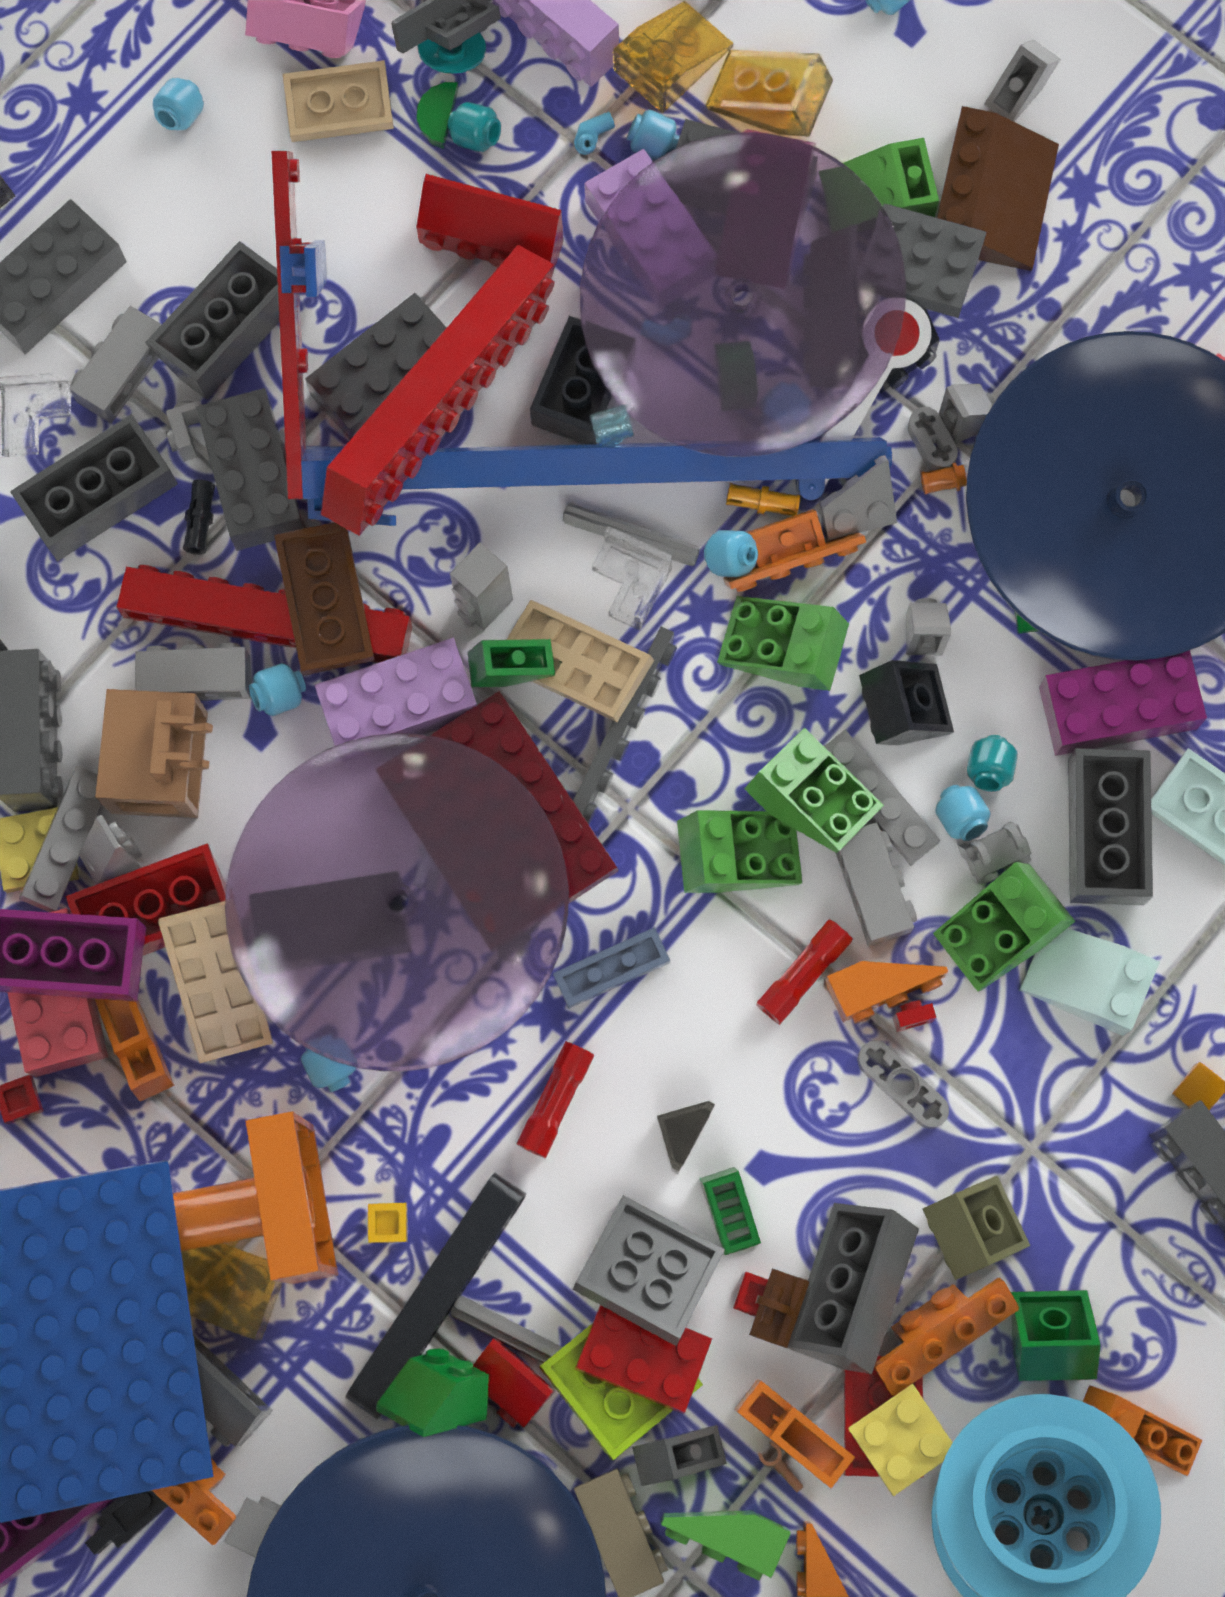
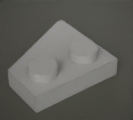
[820,455,897,540]

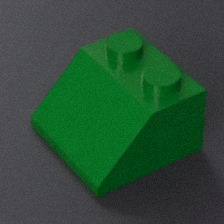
[1011,1290,1101,1381]
[376,1348,489,1437]

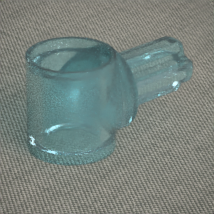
[590,404,634,447]

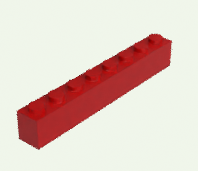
[116,565,413,663]

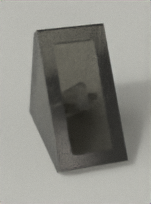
[657,1101,715,1174]

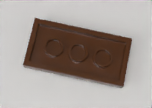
[274,522,375,676]

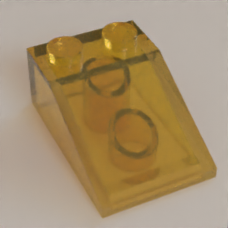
[613,1,734,113]
[705,50,833,137]
[181,1243,283,1340]

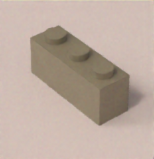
[574,1468,668,1597]

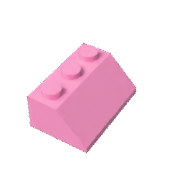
[245,0,366,58]

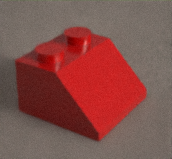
[473,1338,556,1428]

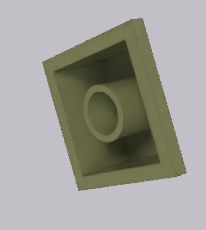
[922,1175,1031,1280]

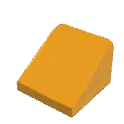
[1172,1062,1225,1110]

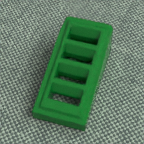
[699,1167,761,1256]

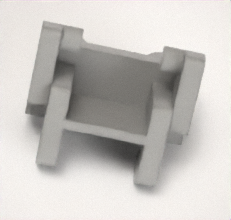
[958,822,1032,884]

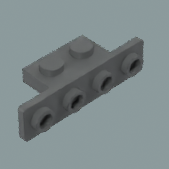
[391,0,501,53]

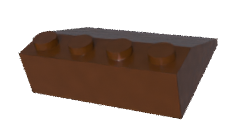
[937,106,1059,271]

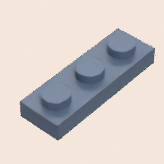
[553,927,670,1009]

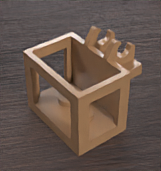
[95,689,213,818]

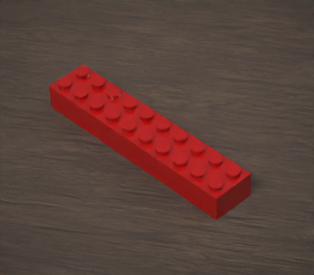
[321,245,555,536]

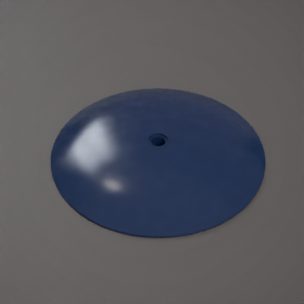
[966,331,1225,661]
[246,1425,606,1597]

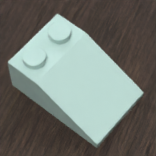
[1019,928,1160,1036]

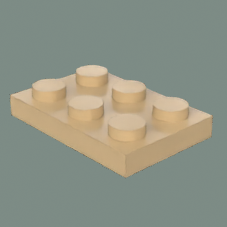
[283,60,394,142]

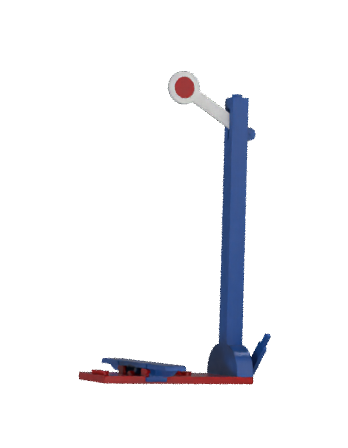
[271,151,931,526]

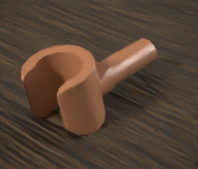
[758,1442,803,1493]

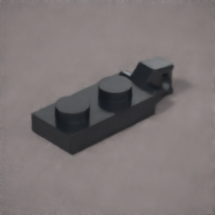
[85,1490,169,1555]

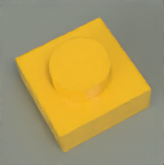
[368,1203,408,1243]

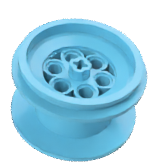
[931,1394,1161,1597]

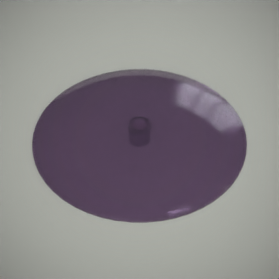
[580,132,906,457]
[225,733,569,1072]

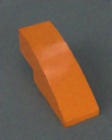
[94,998,175,1102]
[734,1379,855,1489]

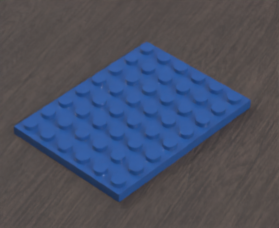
[0,1160,214,1523]

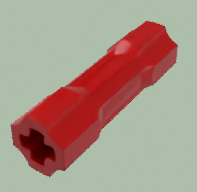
[756,919,853,1025]
[516,1041,594,1159]

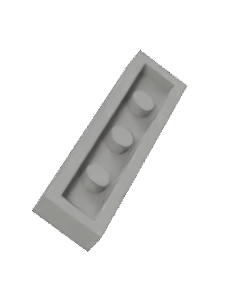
[824,729,941,866]
[19,765,101,912]

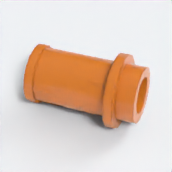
[920,463,967,495]

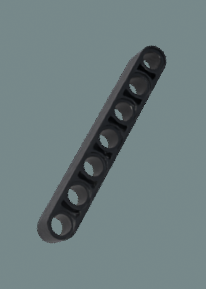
[345,1173,527,1420]

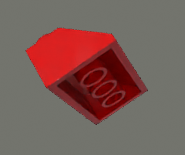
[416,174,564,279]
[66,843,231,956]

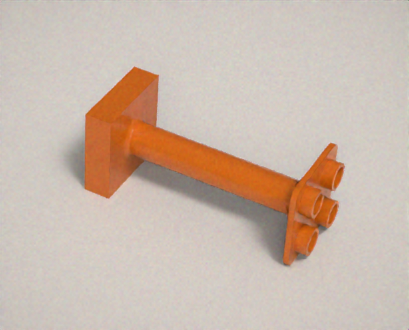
[173,1111,338,1284]

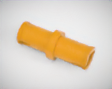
[726,483,800,516]

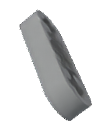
[857,1041,949,1129]

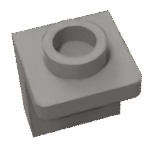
[166,401,202,462]

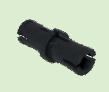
[183,480,215,555]

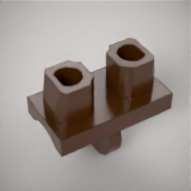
[749,1268,810,1349]

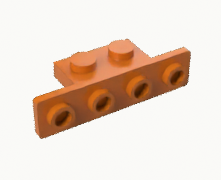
[723,509,866,592]
[874,1278,1019,1396]
[152,1458,236,1545]

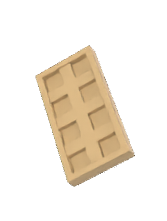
[506,600,654,722]
[158,899,273,1063]

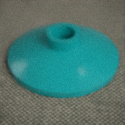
[417,33,486,74]

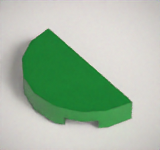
[417,82,459,149]

